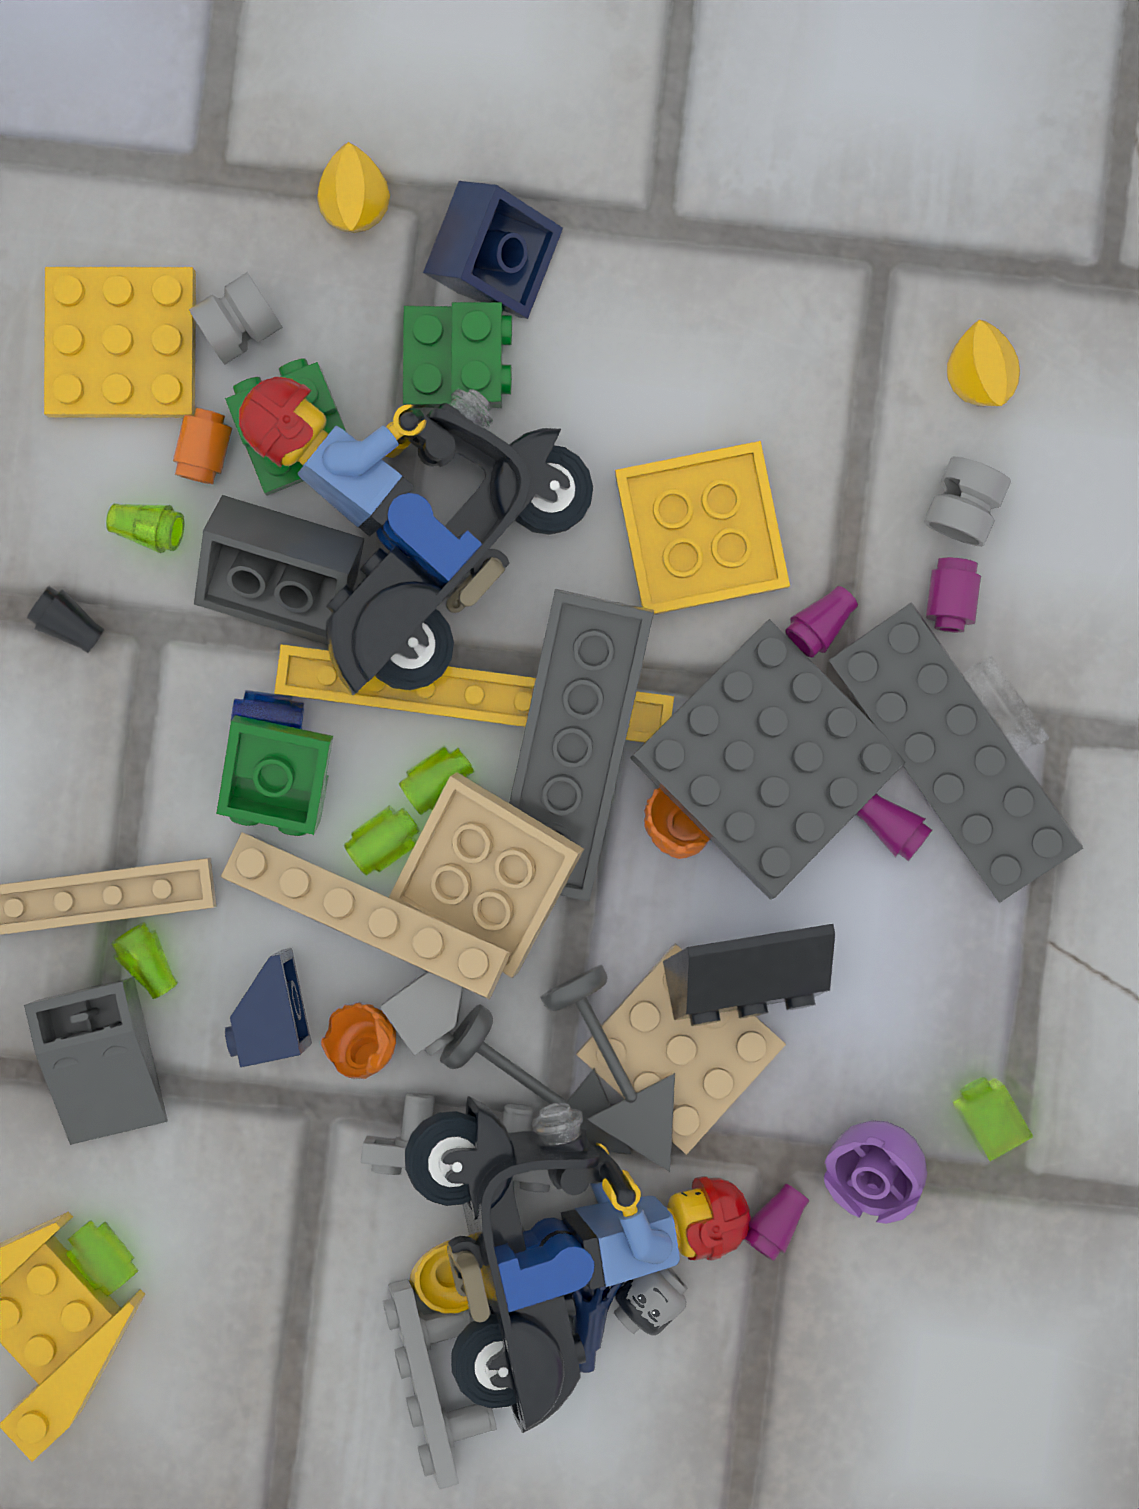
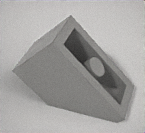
[380,971,463,1056]

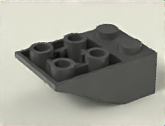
[24,977,168,1145]

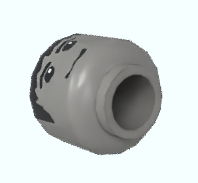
[614,1267,688,1336]

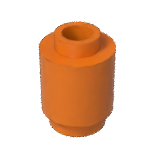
[173,408,232,485]

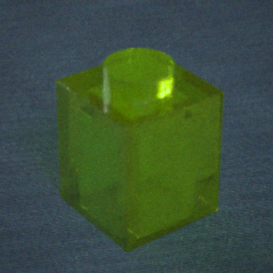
[952,1077,1034,1161]

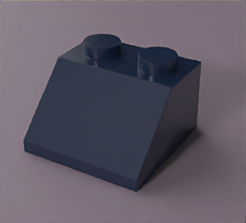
[423,181,563,319]
[225,948,312,1068]

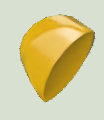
[317,142,390,233]
[947,319,1020,406]
[410,1236,469,1314]

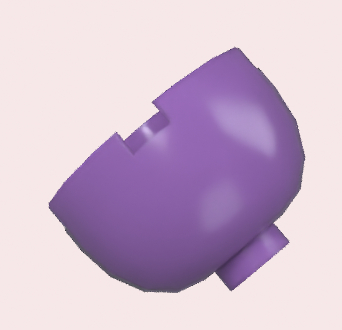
[824,1120,927,1224]

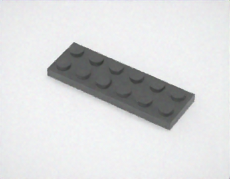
[509,589,654,902]
[829,602,1083,903]

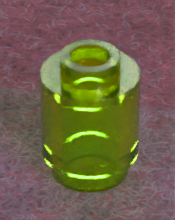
[399,745,475,815]
[344,805,420,876]
[66,1220,139,1297]

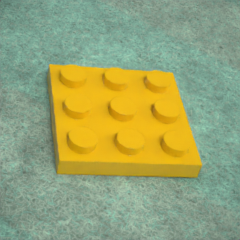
[44,267,196,418]
[615,441,790,615]

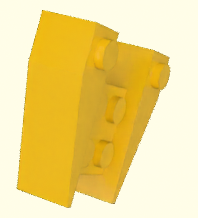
[0,1211,145,1462]

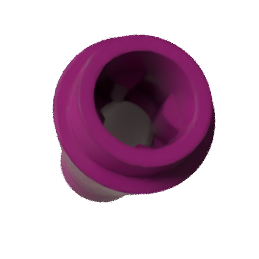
[785,586,858,658]
[856,793,933,861]
[744,1183,810,1261]

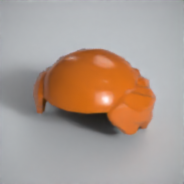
[644,788,710,859]
[321,1002,396,1079]

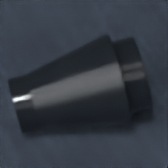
[27,586,105,653]

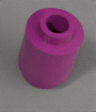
[926,557,981,633]

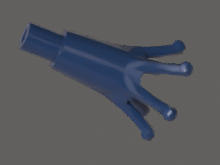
[571,1282,624,1373]

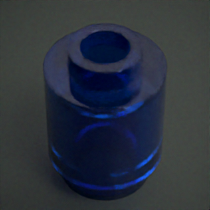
[231,690,305,729]

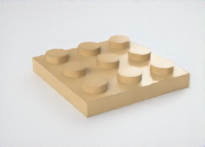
[389,772,584,978]
[576,943,786,1155]

